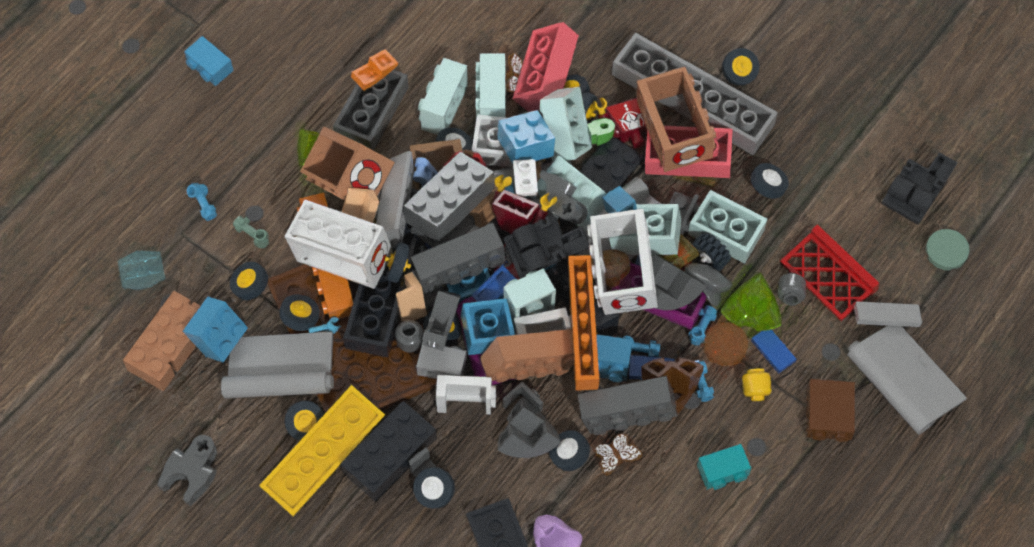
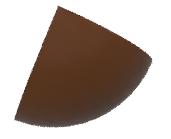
[641,358,704,420]

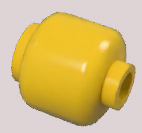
[742,369,772,401]

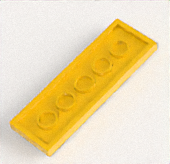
[259,385,385,517]

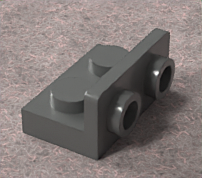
[669,192,701,238]

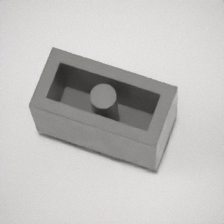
[417,345,467,379]

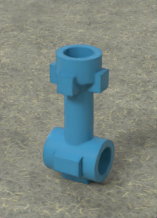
[187,183,217,221]
[688,305,717,345]
[623,336,660,357]
[695,360,714,402]

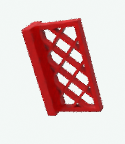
[780,224,879,322]

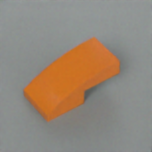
[351,49,398,90]

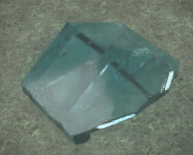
[118,251,166,290]

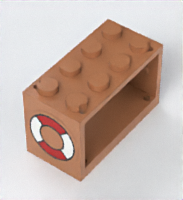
[637,67,716,172]
[300,127,395,200]

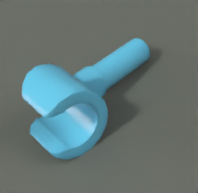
[308,317,341,334]

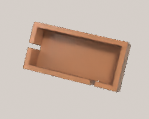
[123,291,200,391]
[480,329,574,382]

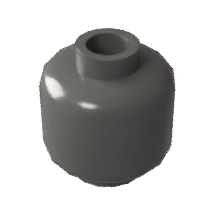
[778,273,806,306]
[395,320,424,352]

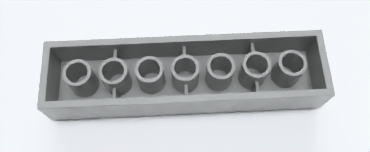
[612,33,778,155]

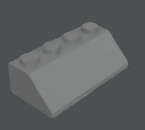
[373,151,414,249]

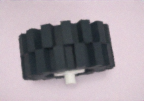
[690,233,731,272]

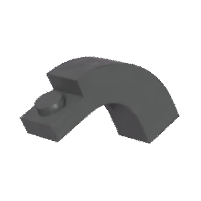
[422,289,461,351]

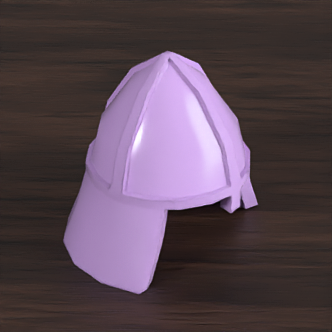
[533,515,582,547]

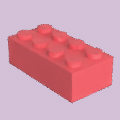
[513,22,579,112]
[645,126,733,178]

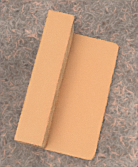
[342,188,379,223]
[396,272,427,322]

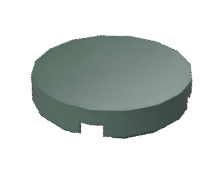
[925,229,970,270]

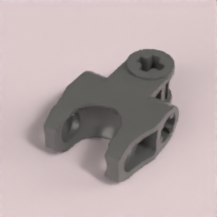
[526,170,587,224]
[157,435,217,506]

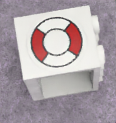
[285,200,393,288]
[587,209,658,315]

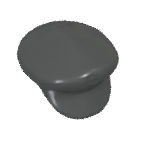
[685,262,732,307]

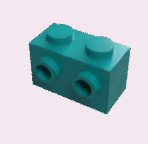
[697,444,751,490]

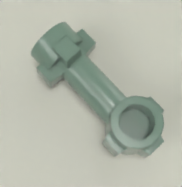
[233,216,269,248]

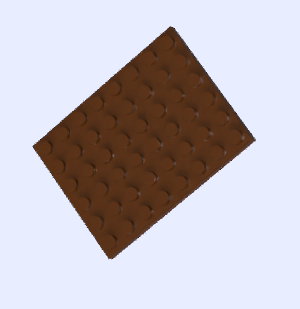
[267,264,437,413]

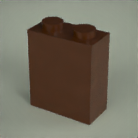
[806,379,855,442]

